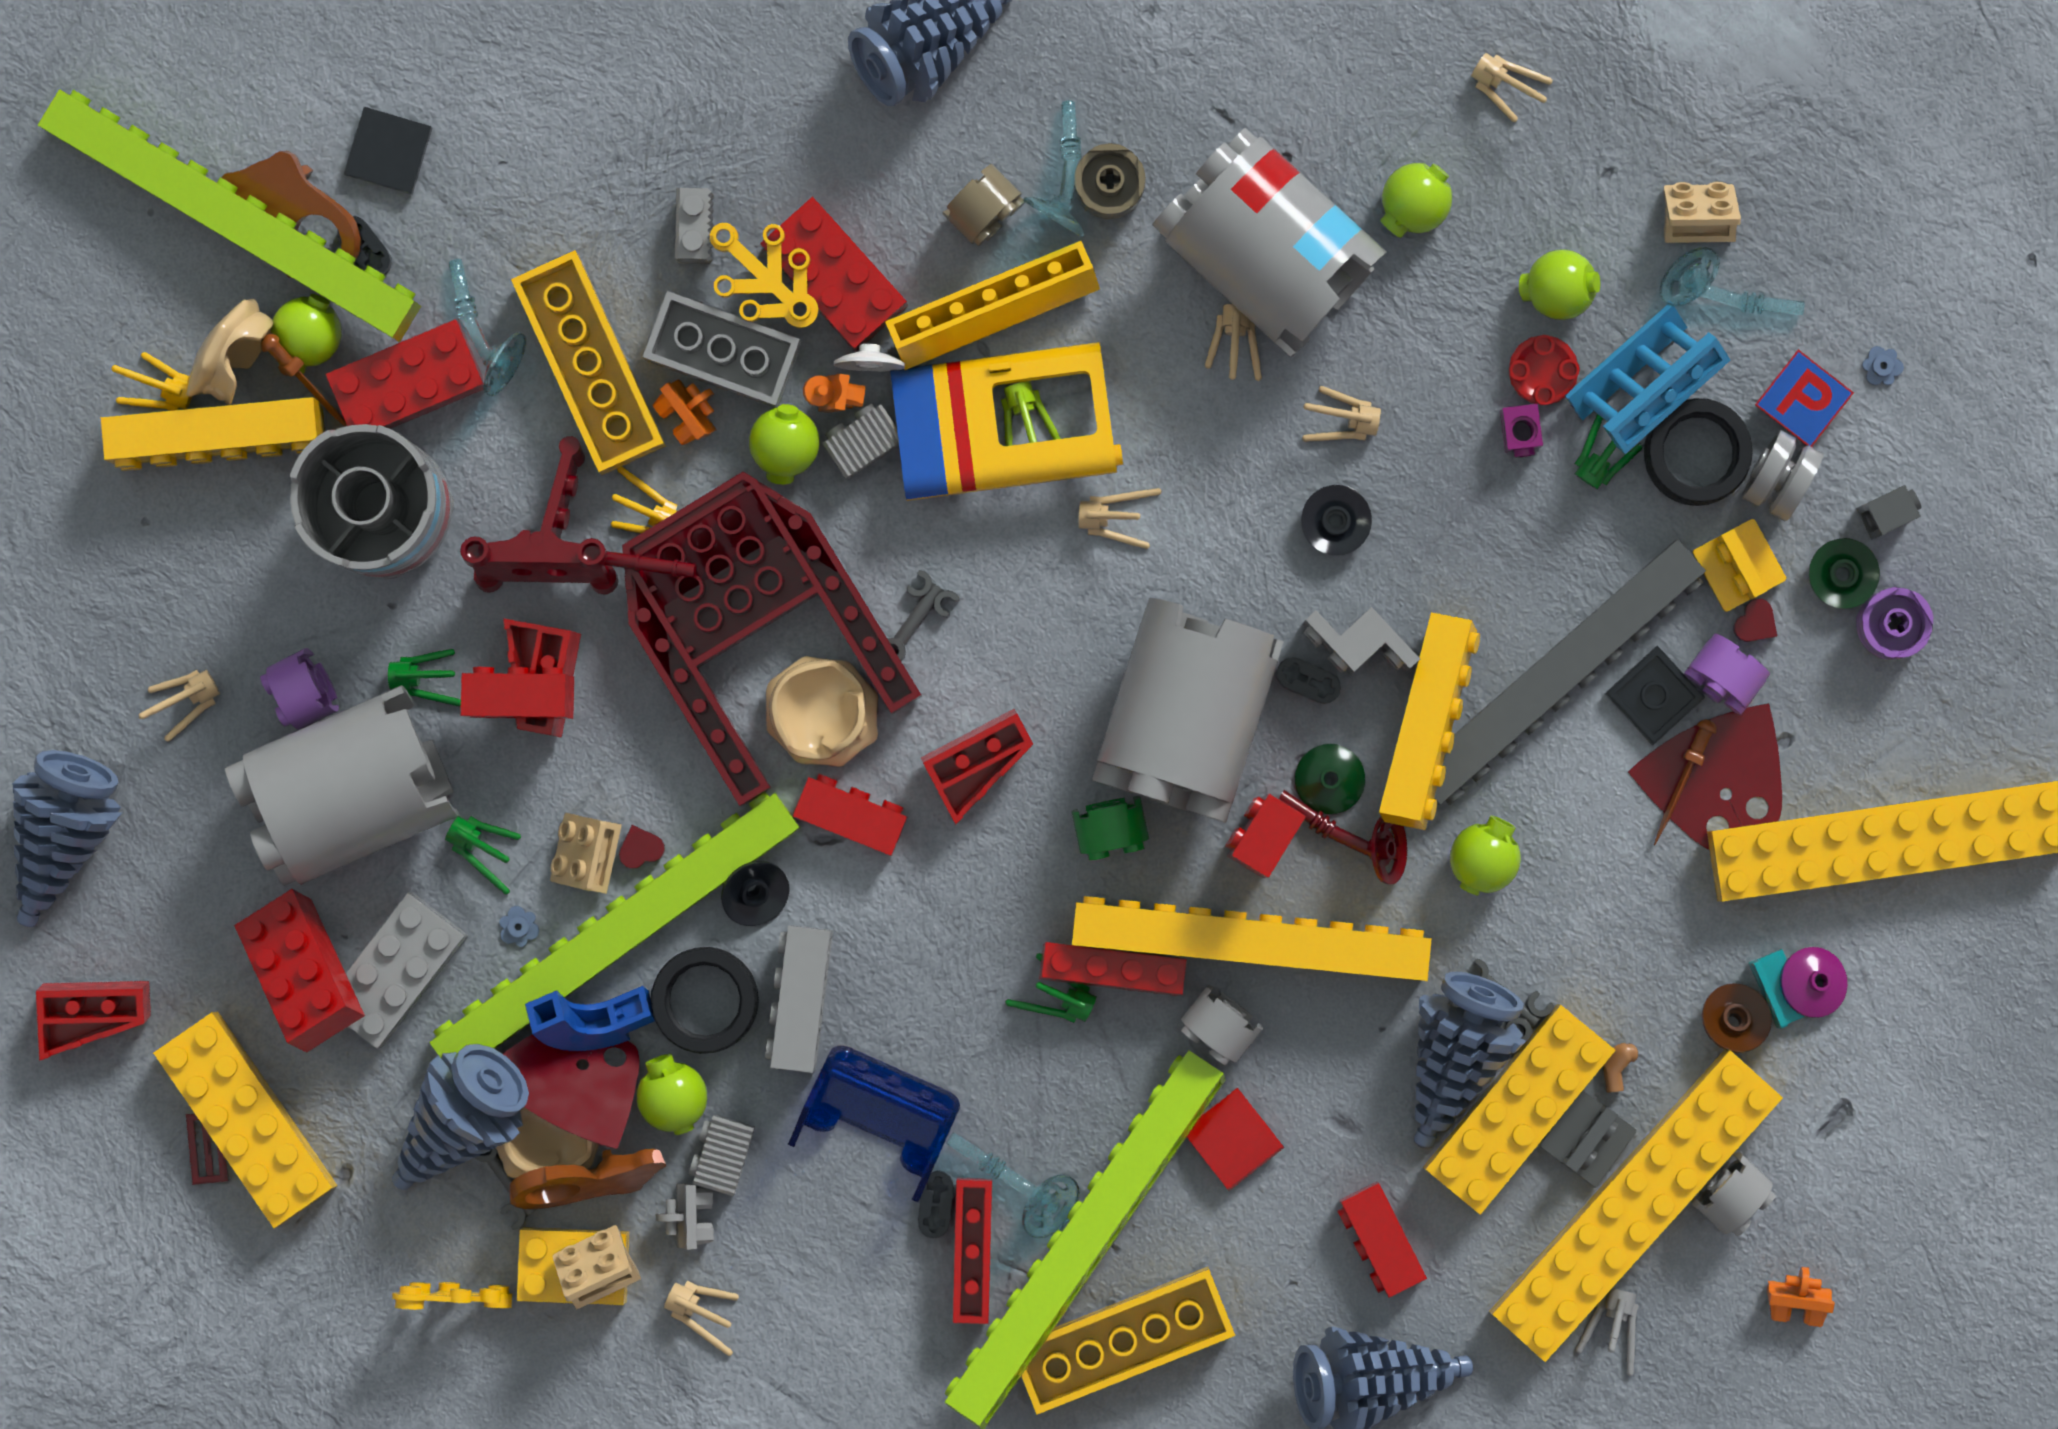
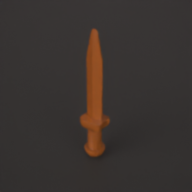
[260,334,347,427]
[1654,719,1717,846]

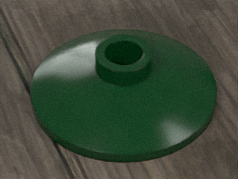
[1809,538,1880,609]
[1295,744,1365,814]

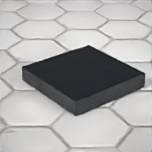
[344,107,433,195]
[1604,645,1705,745]

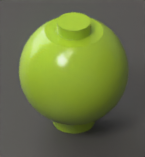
[1380,163,1452,238]
[1519,249,1601,320]
[271,294,342,374]
[749,404,820,485]
[1450,815,1521,896]
[636,1053,707,1135]

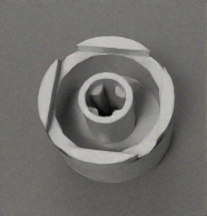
[1181,985,1263,1065]
[1692,1152,1776,1236]

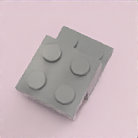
[1302,607,1420,675]

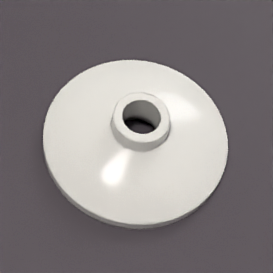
[834,344,905,372]

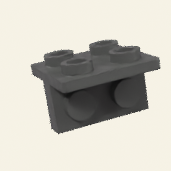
[1540,1091,1636,1186]

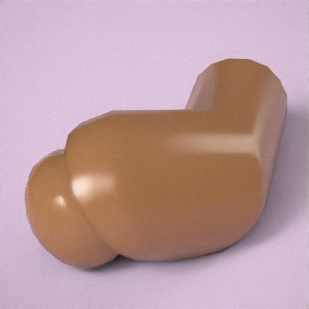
[1603,1043,1638,1093]

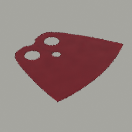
[1628,703,1782,850]
[503,1034,639,1149]

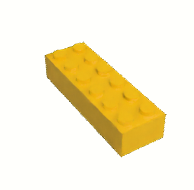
[511,250,666,475]
[100,397,325,471]
[1423,1004,1616,1215]
[153,1011,338,1228]
[1021,1266,1235,1415]

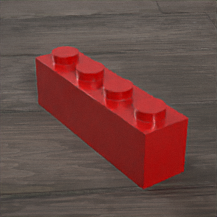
[1039,942,1187,996]
[953,1178,992,1324]

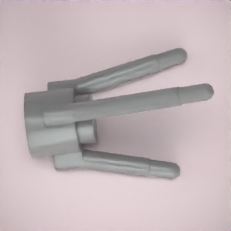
[1576,1288,1639,1376]

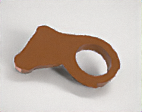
[221,151,361,278]
[509,1149,666,1209]

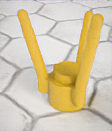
[111,352,193,411]
[611,467,678,534]

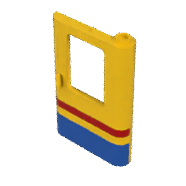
[890,342,1123,501]

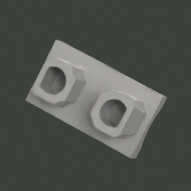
[656,1184,714,1250]

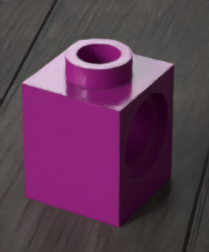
[1500,404,1543,458]

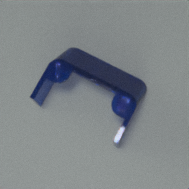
[788,1046,960,1202]

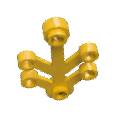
[710,223,818,328]
[392,1282,513,1310]

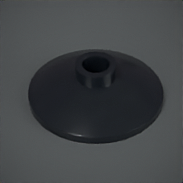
[1301,485,1372,555]
[721,861,790,926]

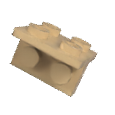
[1663,182,1741,243]
[550,813,622,894]
[553,1225,641,1310]

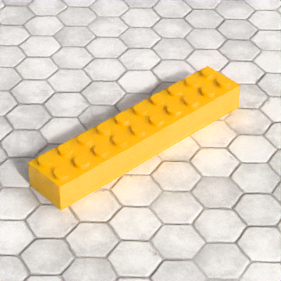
[1707,781,2058,902]
[1072,896,1432,981]
[1489,1050,1783,1362]

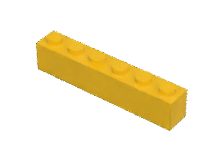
[885,241,1100,370]
[1379,612,1480,830]

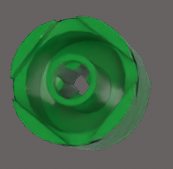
[1071,796,1149,860]

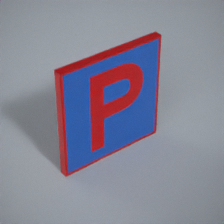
[1755,349,1854,447]

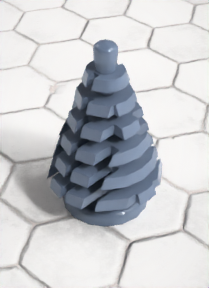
[848,0,1012,106]
[12,750,123,927]
[1414,972,1526,1148]
[392,1044,529,1190]
[1293,1327,1473,1429]

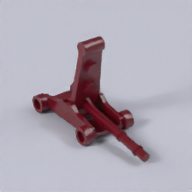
[460,436,697,595]

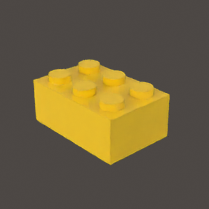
[517,1227,630,1305]

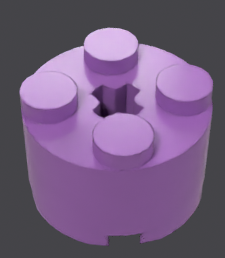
[1856,587,1933,660]
[1684,634,1770,715]
[260,648,339,730]

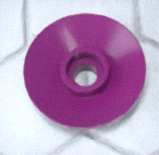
[1780,947,1848,1018]

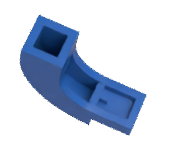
[525,986,655,1051]

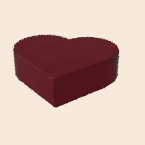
[1733,599,1777,642]
[619,825,665,869]

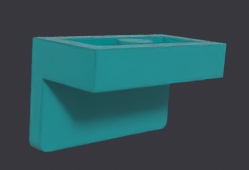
[1749,949,1805,1029]

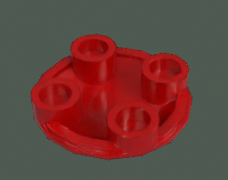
[1508,335,1580,405]

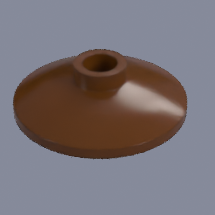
[1702,983,1772,1053]

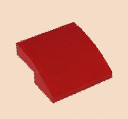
[1187,1088,1285,1191]

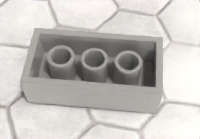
[643,291,802,408]
[346,893,469,1049]
[765,925,833,1073]

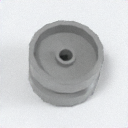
[1742,430,1824,521]

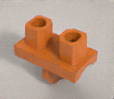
[803,374,865,413]
[652,379,717,445]
[1767,1267,1835,1327]

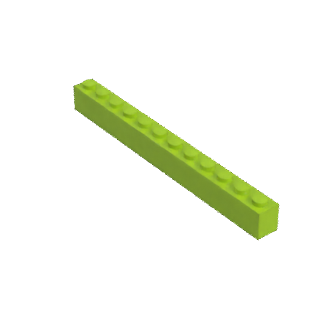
[38,89,422,342]
[429,792,801,1058]
[945,1050,1226,1429]

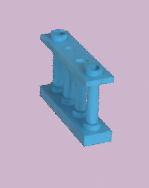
[1565,303,1731,454]

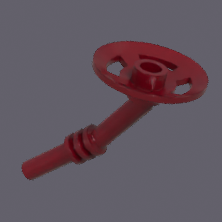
[1278,790,1408,884]

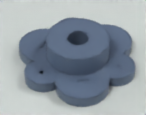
[1862,346,1904,385]
[499,906,539,947]

